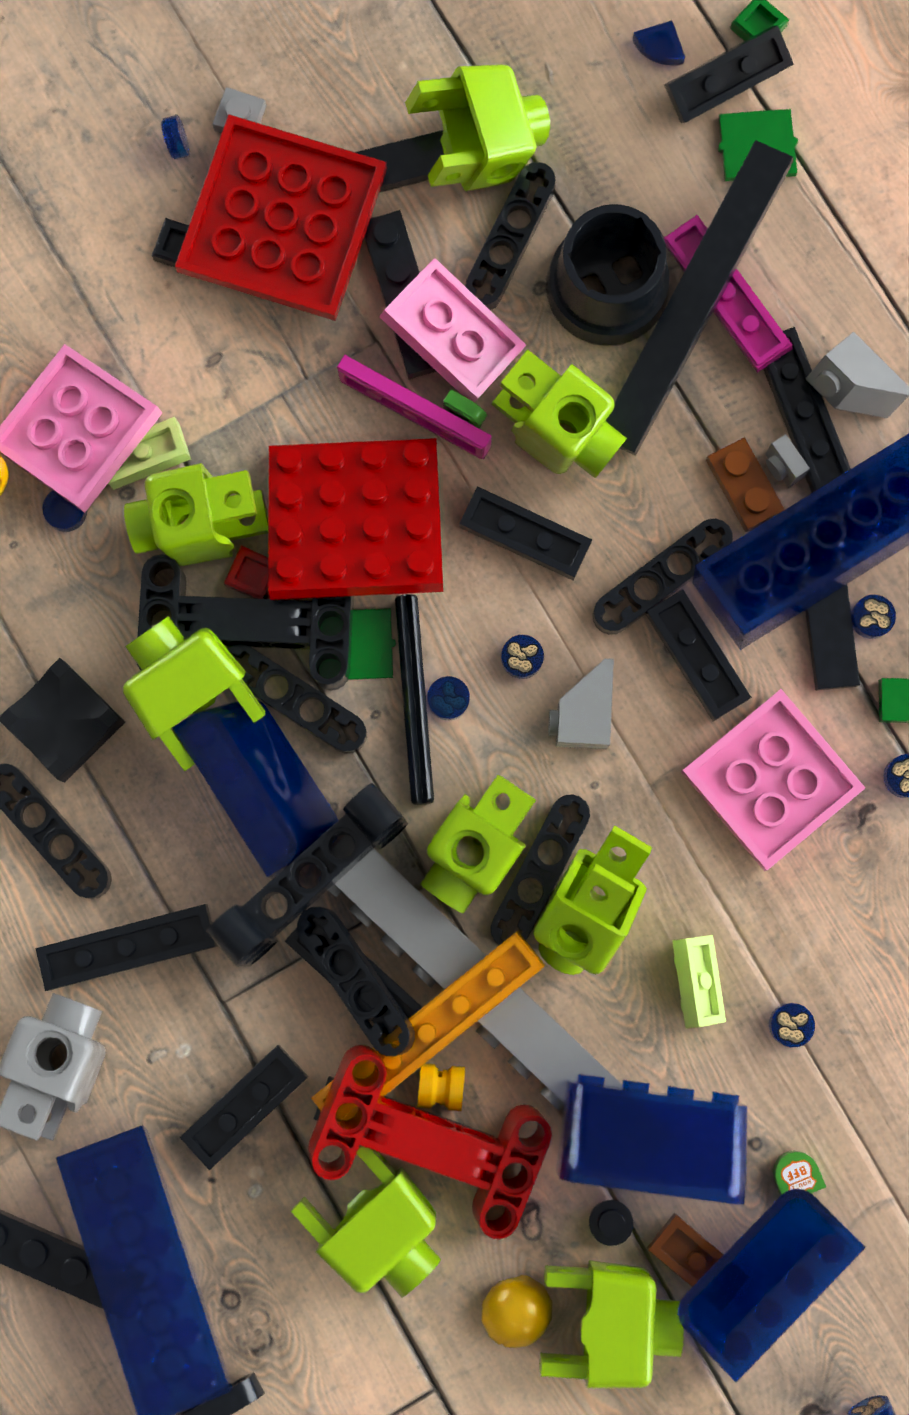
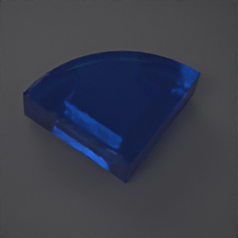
[632,20,685,65]

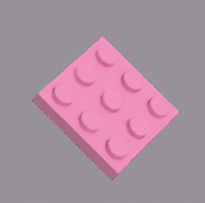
[0,344,162,513]
[681,689,865,871]

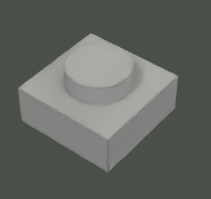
[213,87,266,133]
[765,434,810,488]

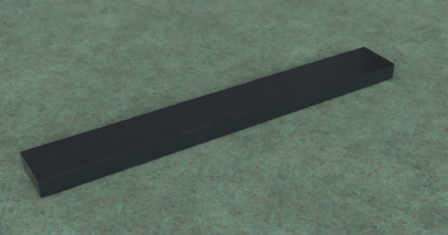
[606,140,793,456]

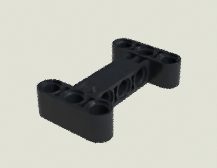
[137,554,354,691]
[206,783,408,967]

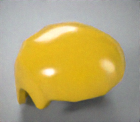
[481,1275,552,1348]

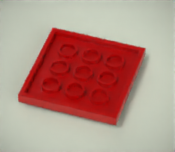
[175,114,387,321]
[268,438,443,600]

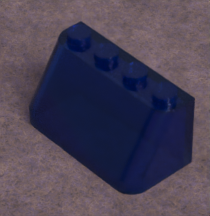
[172,700,338,879]
[556,1074,748,1204]
[678,1189,866,1382]

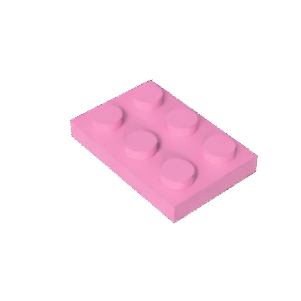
[379,258,526,402]

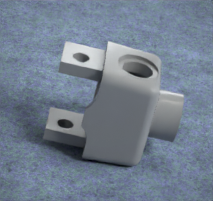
[0,993,106,1140]

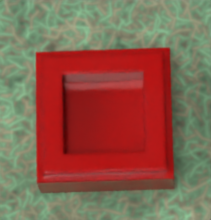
[224,545,268,599]

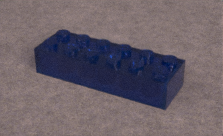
[692,434,909,650]
[56,1125,233,1415]

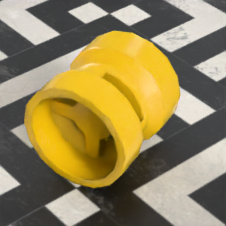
[417,1063,465,1111]

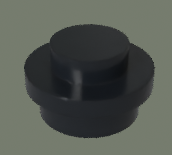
[589,1200,634,1246]

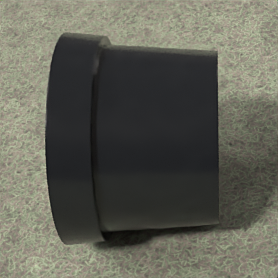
[546,204,669,345]

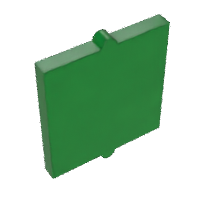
[718,109,798,181]
[319,608,396,680]

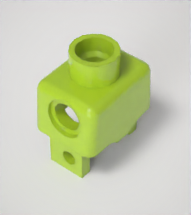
[405,64,550,191]
[491,349,627,478]
[124,463,268,566]
[123,616,265,771]
[420,775,536,914]
[534,825,652,975]
[291,1145,441,1297]
[539,1260,684,1388]

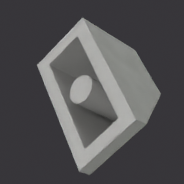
[806,332,909,418]
[548,658,614,750]

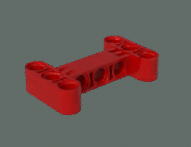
[308,1045,552,1240]

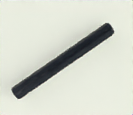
[395,594,434,805]

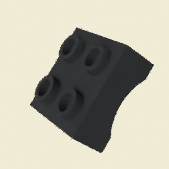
[0,658,126,783]

